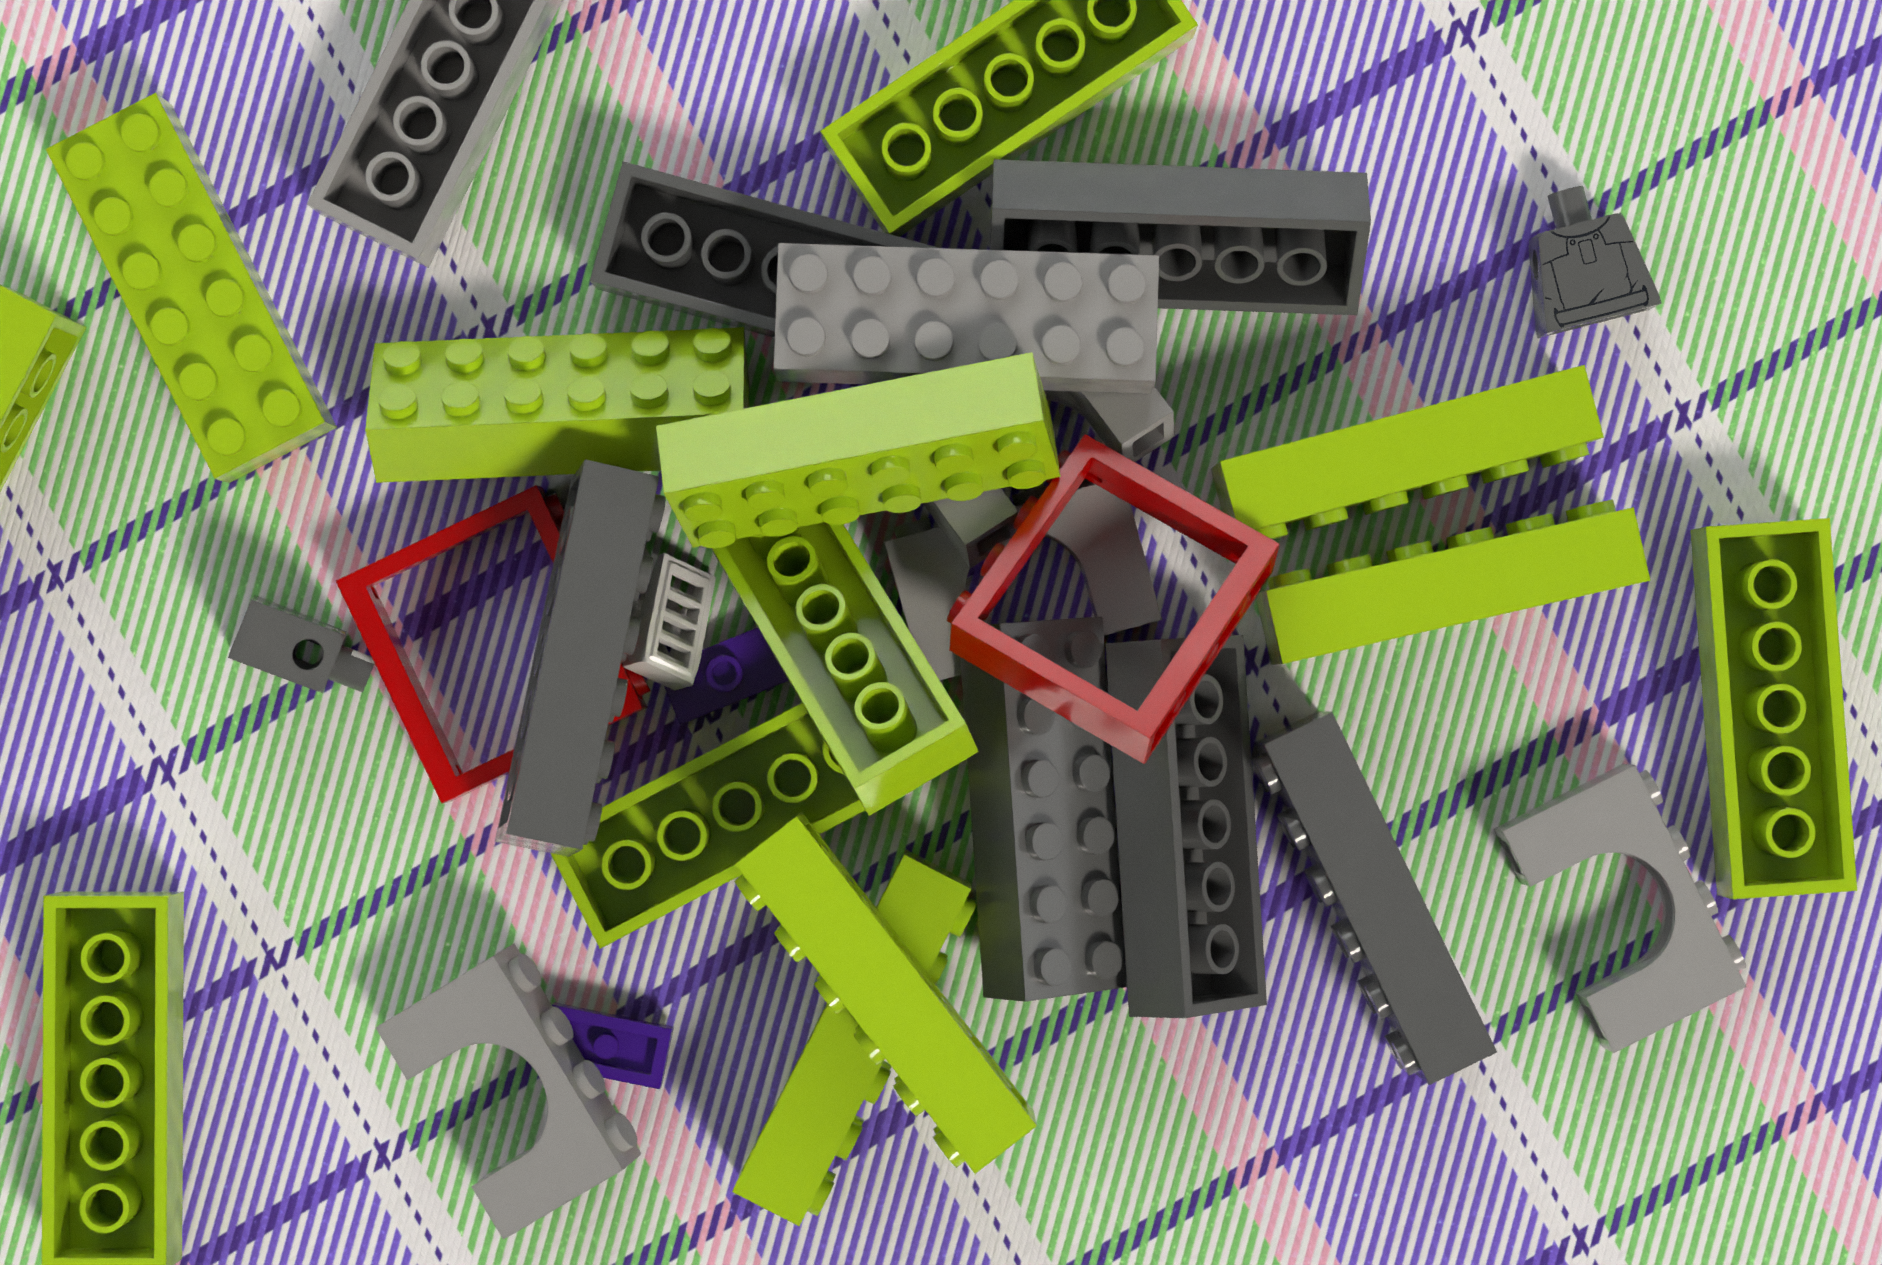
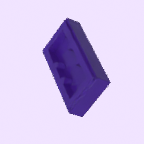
[664,628,789,725]

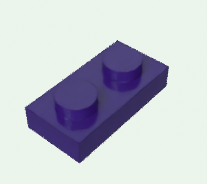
[552,1002,674,1089]

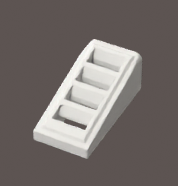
[622,553,716,690]

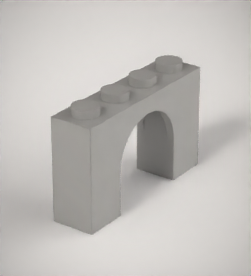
[923,386,1175,568]
[885,479,1162,680]
[1493,764,1747,1053]
[375,943,641,1240]

